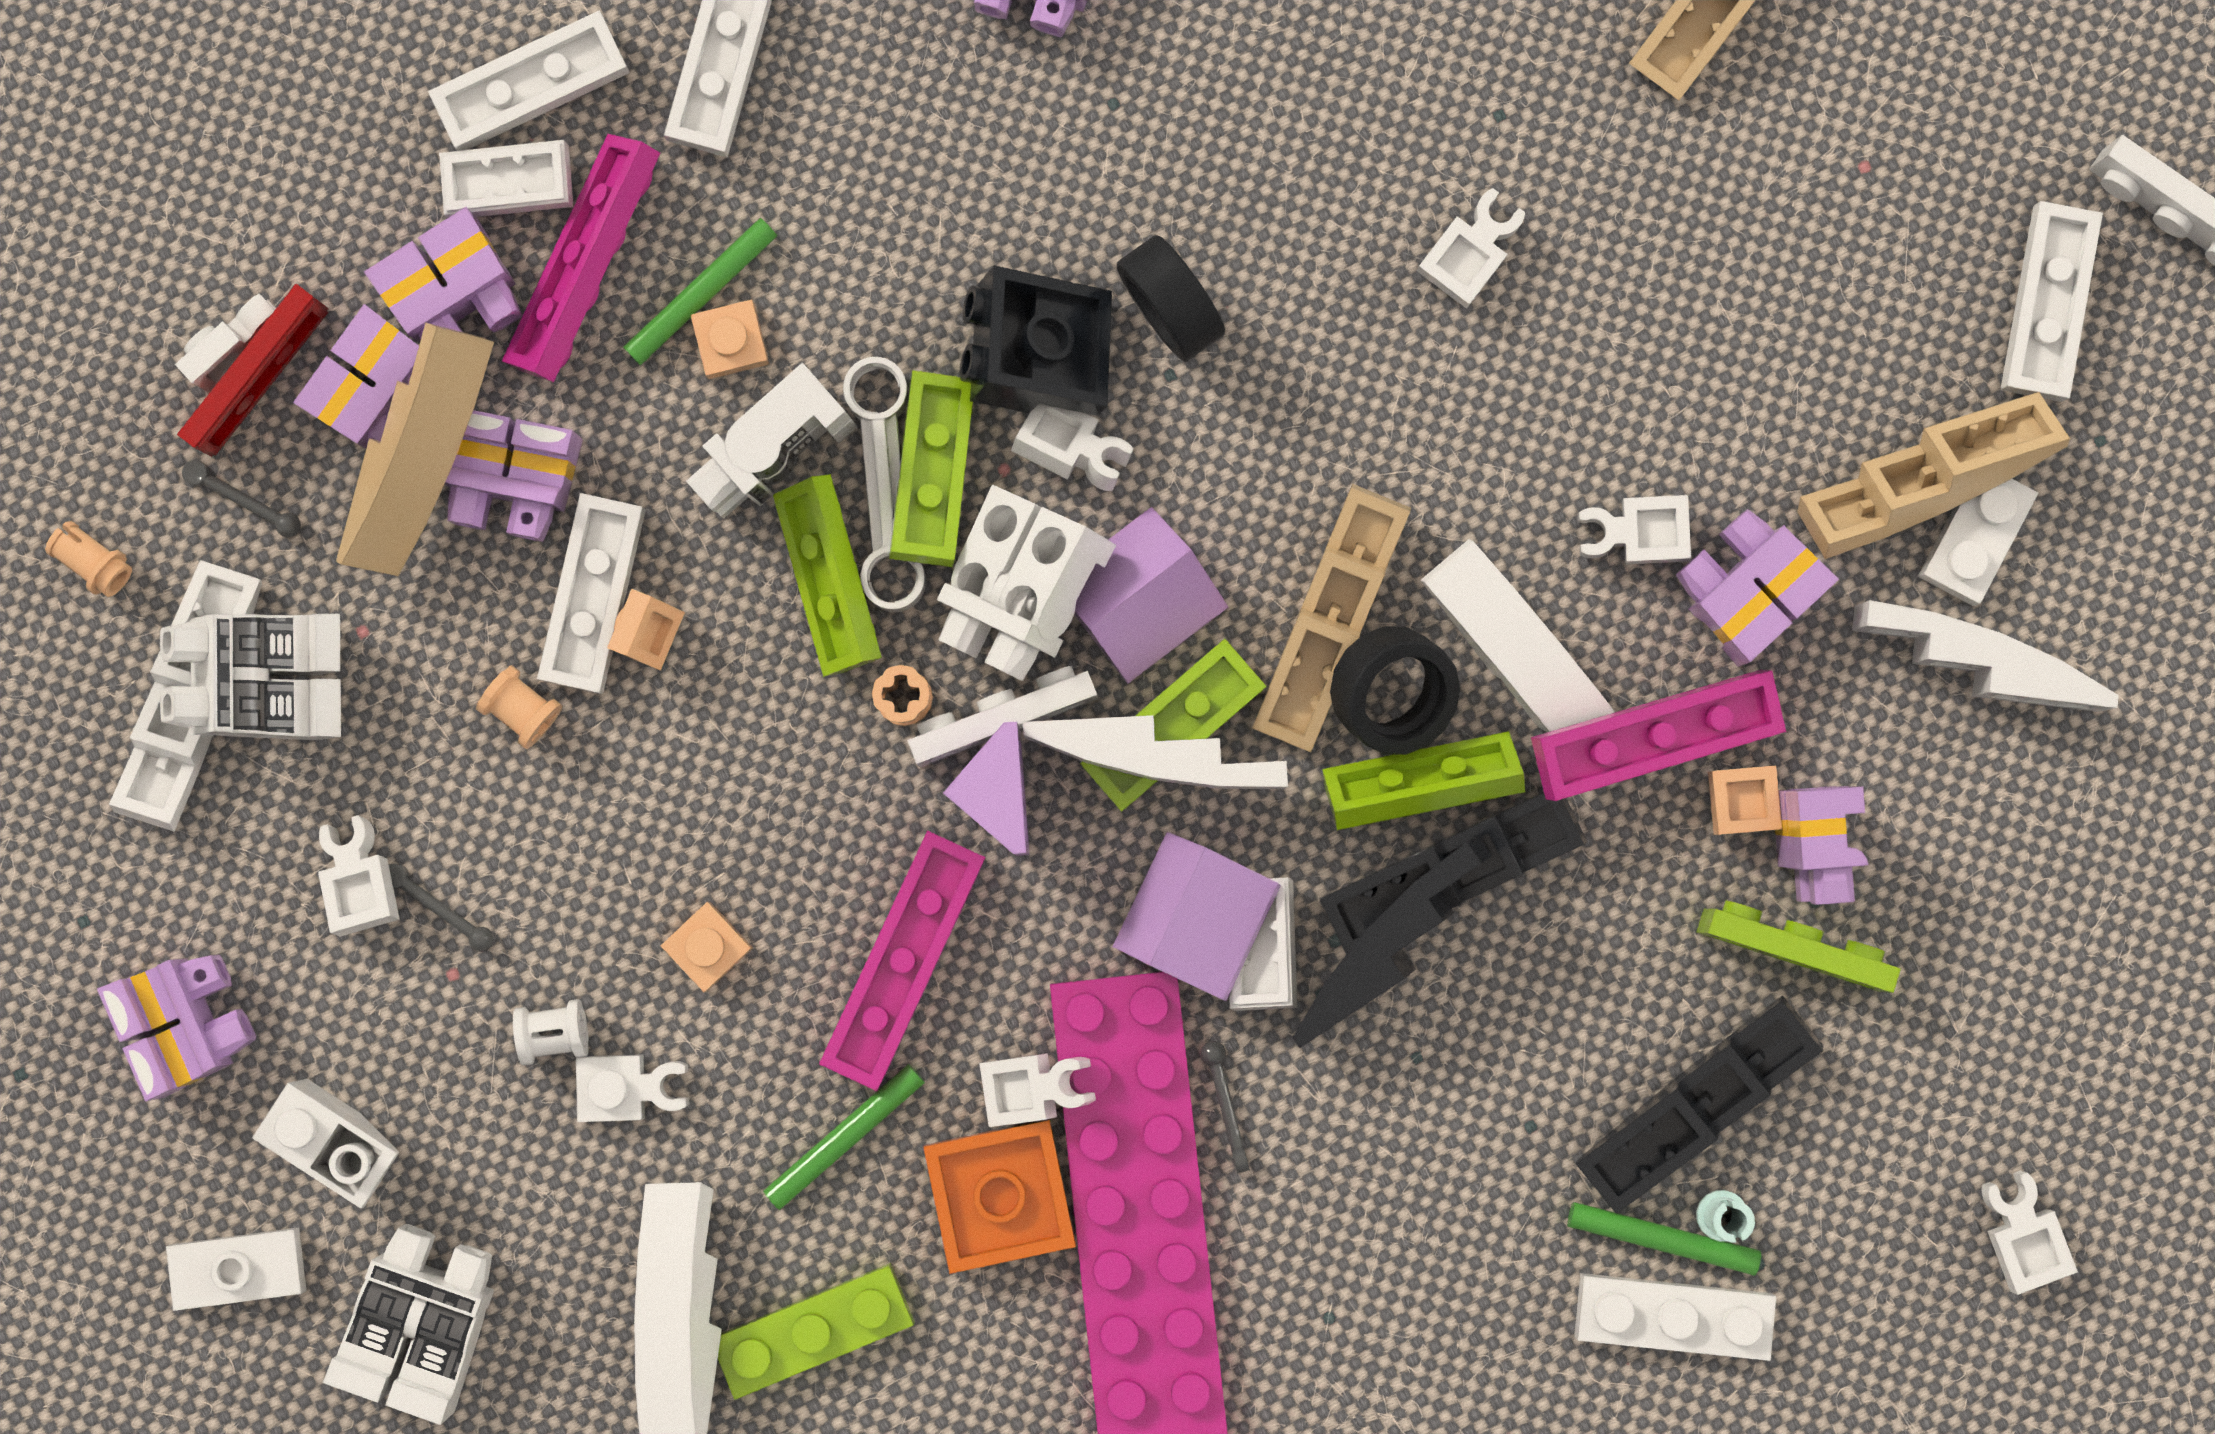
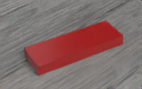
[177,284,329,457]

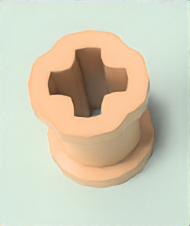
[476,665,563,749]
[872,665,933,726]

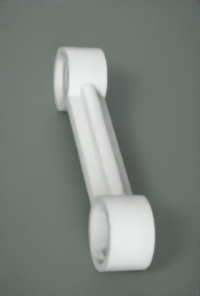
[843,357,926,612]

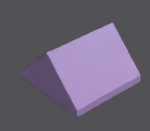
[1074,507,1228,684]
[943,722,1029,856]
[1112,832,1281,1001]

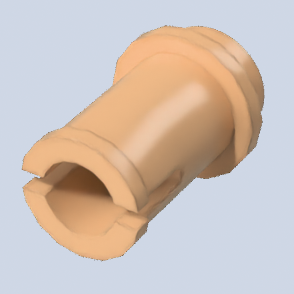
[45,521,132,597]

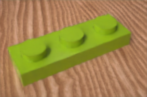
[889,370,973,567]
[773,474,882,677]
[1080,639,1267,813]
[1322,731,1525,830]
[1696,900,1901,993]
[718,1263,915,1400]

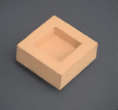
[691,299,769,379]
[607,589,685,671]
[1708,765,1782,835]
[661,902,753,992]

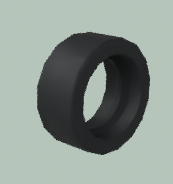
[1117,235,1225,362]
[1330,626,1461,755]

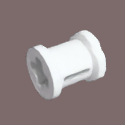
[513,999,589,1066]

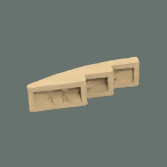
[1629,0,1756,101]
[336,322,494,576]
[1797,392,2070,559]
[1252,484,1411,752]

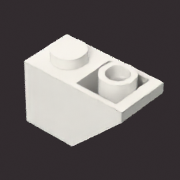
[252,1079,399,1208]

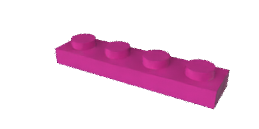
[502,134,661,382]
[1531,669,1786,801]
[819,830,986,1091]

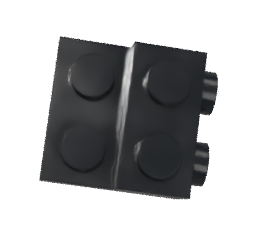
[959,265,1112,416]

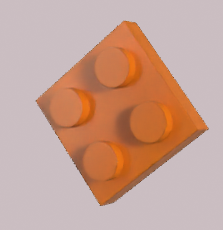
[923,1119,1076,1274]

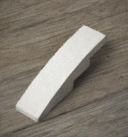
[1421,539,1615,733]
[109,560,262,832]
[1852,600,2119,712]
[1023,715,1288,789]
[634,1182,722,1434]

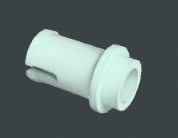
[1696,1190,1755,1243]

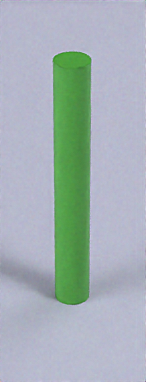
[623,218,777,366]
[763,1064,925,1210]
[1567,1202,1761,1276]

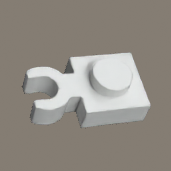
[1417,188,1525,309]
[175,294,276,393]
[1011,404,1133,491]
[1578,495,1691,565]
[318,815,400,937]
[979,1053,1096,1127]
[576,1054,689,1122]
[1982,1171,2078,1295]

